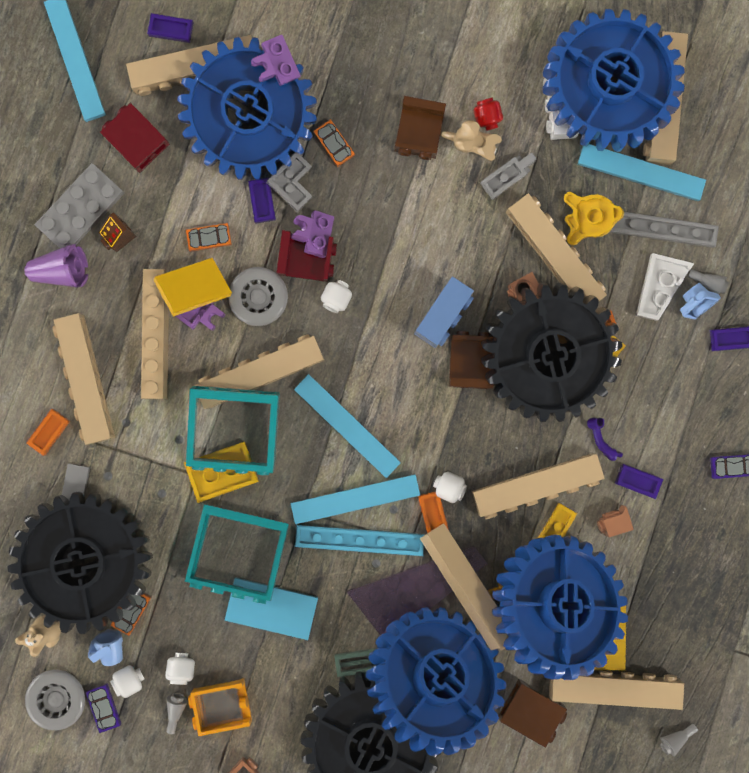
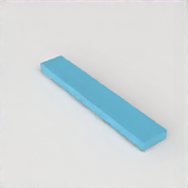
[44,0,106,122]
[577,144,706,201]
[294,374,401,478]
[290,474,420,524]
[295,525,425,556]

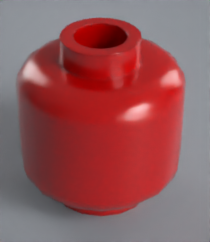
[473,97,503,131]

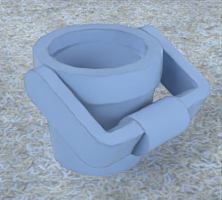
[680,283,721,320]
[88,628,123,666]

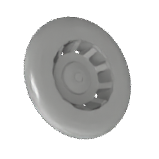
[228,267,288,326]
[25,670,85,730]

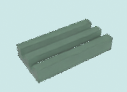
[334,648,377,677]

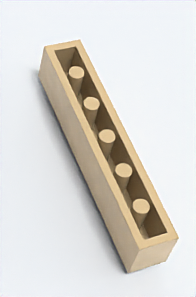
[643,31,688,165]
[126,35,252,96]
[506,193,607,301]
[141,269,169,399]
[53,313,115,445]
[194,334,325,409]
[471,453,605,519]
[549,670,684,710]

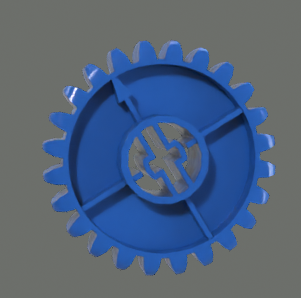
[542,9,685,152]
[177,37,317,180]
[492,535,628,680]
[366,607,506,756]

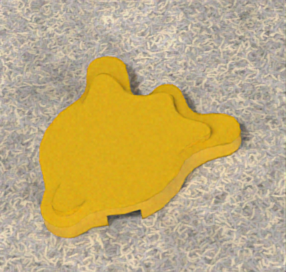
[564,192,624,246]

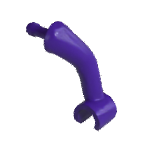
[587,417,623,461]

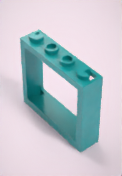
[186,386,280,475]
[185,504,289,604]

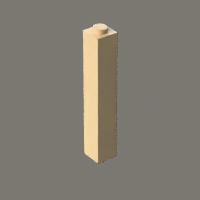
[420,523,508,651]

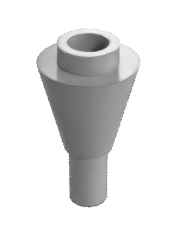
[688,269,729,294]
[167,693,188,734]
[660,723,698,757]

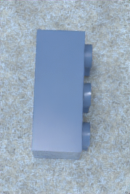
[414,276,474,348]

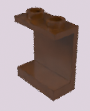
[394,96,446,160]
[449,331,494,389]
[498,679,567,748]

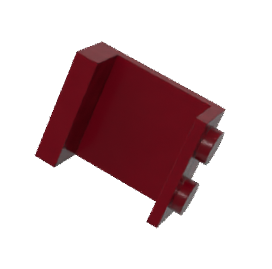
[100,102,170,173]
[276,230,337,282]

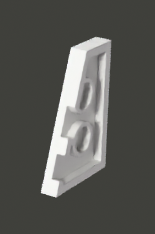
[636,253,694,321]

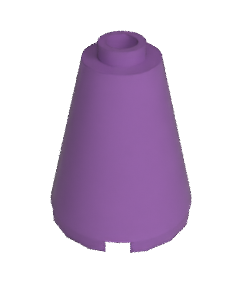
[24,244,88,287]

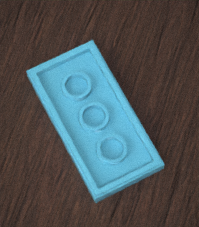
[225,577,318,640]

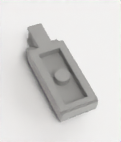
[480,153,537,200]

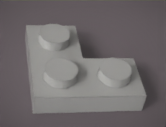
[267,153,312,212]

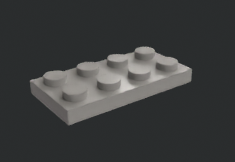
[34,163,125,248]

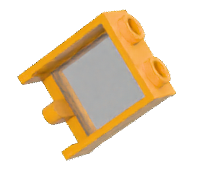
[188,678,252,736]

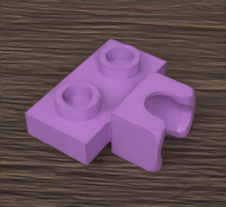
[251,35,301,86]
[290,210,334,258]
[175,302,225,331]

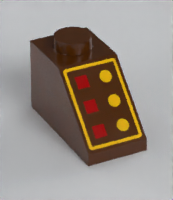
[98,212,137,252]

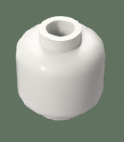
[321,280,352,313]
[433,472,467,503]
[165,653,195,685]
[110,665,145,698]

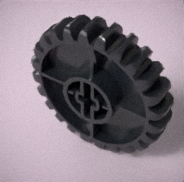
[481,282,623,422]
[7,492,153,634]
[300,671,442,773]

